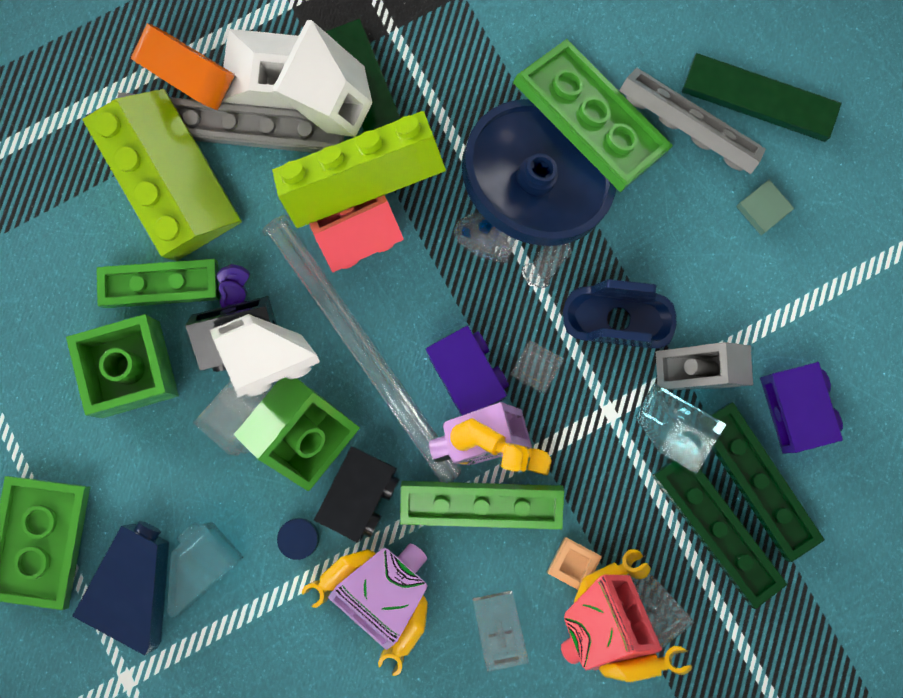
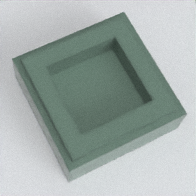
[736,180,795,235]

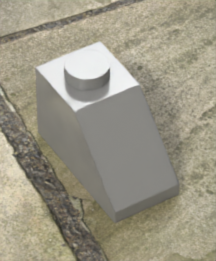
[656,342,753,390]

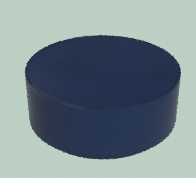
[277,518,319,560]

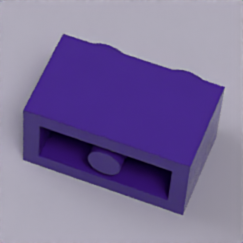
[425,325,509,416]
[760,362,843,454]

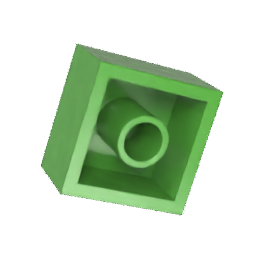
[66,314,179,418]
[234,377,360,492]

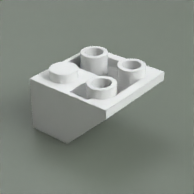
[272,20,372,137]
[222,29,299,110]
[210,314,320,397]

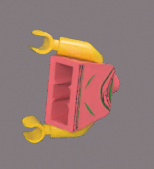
[561,549,692,683]

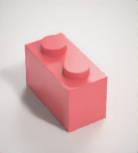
[309,195,404,273]

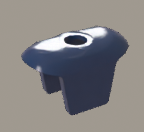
[563,279,677,348]

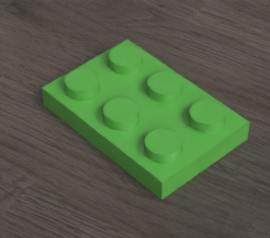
[0,476,90,610]

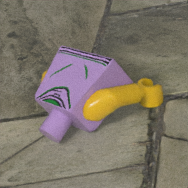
[429,402,552,475]
[302,543,428,676]

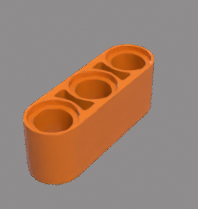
[131,23,235,110]

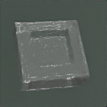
[510,340,564,394]

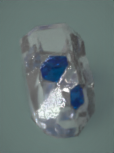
[453,212,516,264]

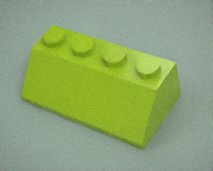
[82,89,242,261]
[272,110,446,228]

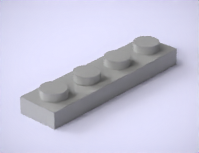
[619,67,766,174]

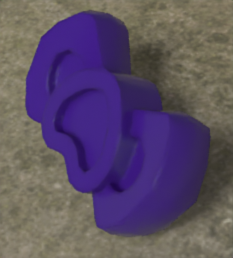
[216,264,250,307]

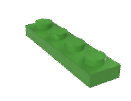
[400,481,564,530]

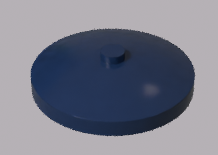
[462,99,616,246]

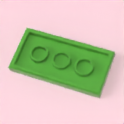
[513,39,673,193]

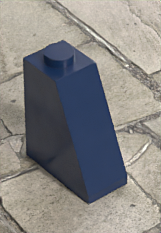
[72,521,169,656]

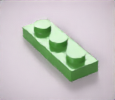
[96,259,220,308]

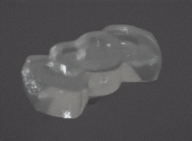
[521,243,572,288]

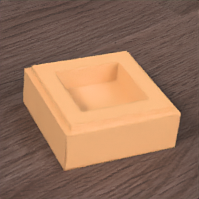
[547,537,602,590]

